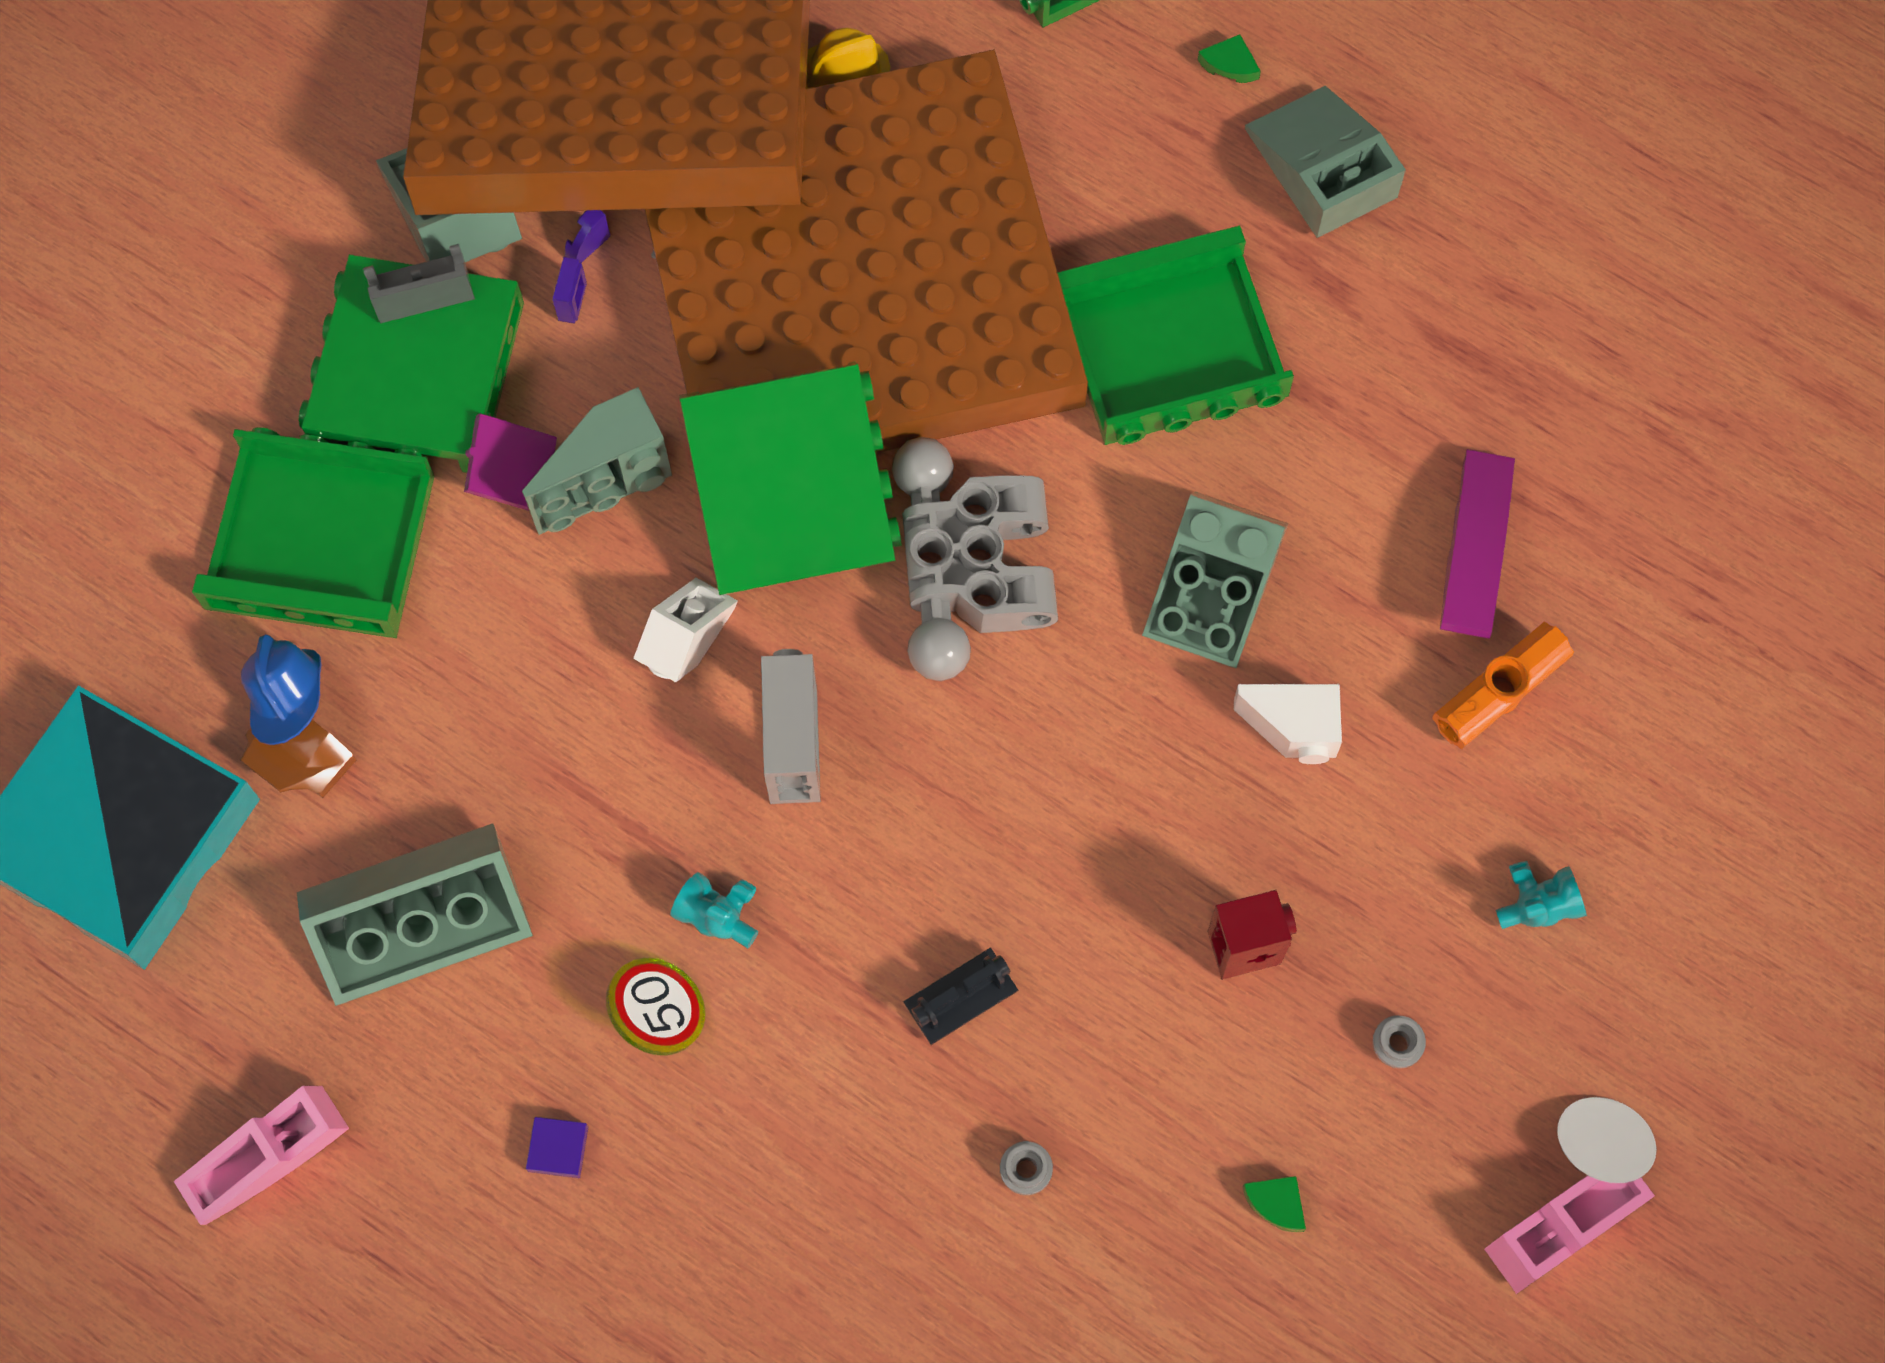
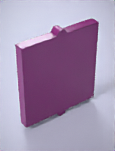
[464,413,557,511]

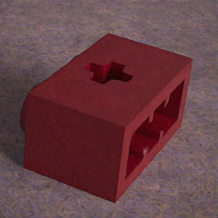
[1207,889,1297,980]

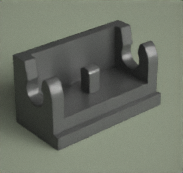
[363,244,475,323]

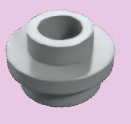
[1373,1015,1426,1068]
[1000,1141,1053,1195]

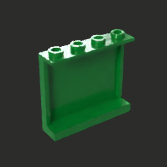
[1057,225,1294,445]
[298,254,524,473]
[679,361,902,595]
[192,427,435,639]

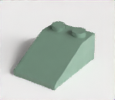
[376,148,522,262]

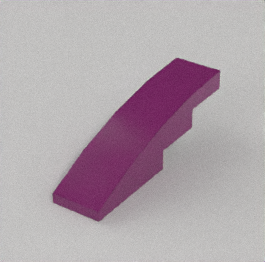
[1440,449,1515,639]

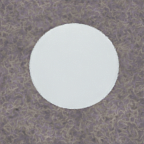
[1557,1097,1656,1183]

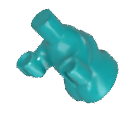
[1495,861,1587,929]
[670,872,759,949]

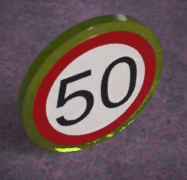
[606,958,705,1056]

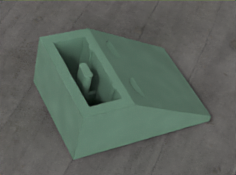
[1245,86,1406,238]
[522,387,672,535]
[1142,492,1288,668]

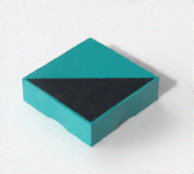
[0,685,260,970]

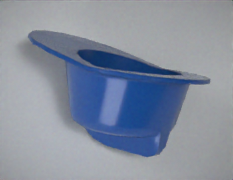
[241,634,322,745]

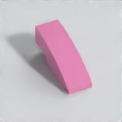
[174,1086,349,1225]
[1484,1176,1655,1294]

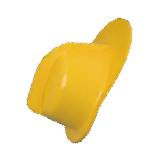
[806,27,891,89]

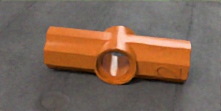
[1432,621,1574,749]

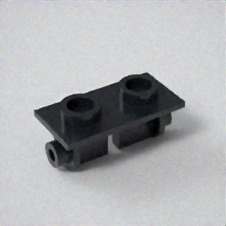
[903,947,1019,1045]

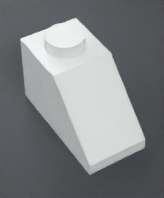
[633,578,738,682]
[1234,684,1342,764]

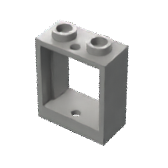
[761,649,821,804]

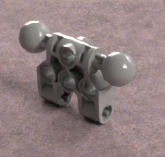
[892,437,1058,682]

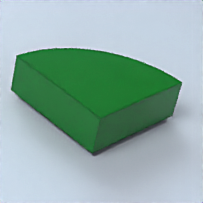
[1197,34,1261,83]
[1243,1176,1306,1232]

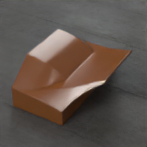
[240,720,357,798]

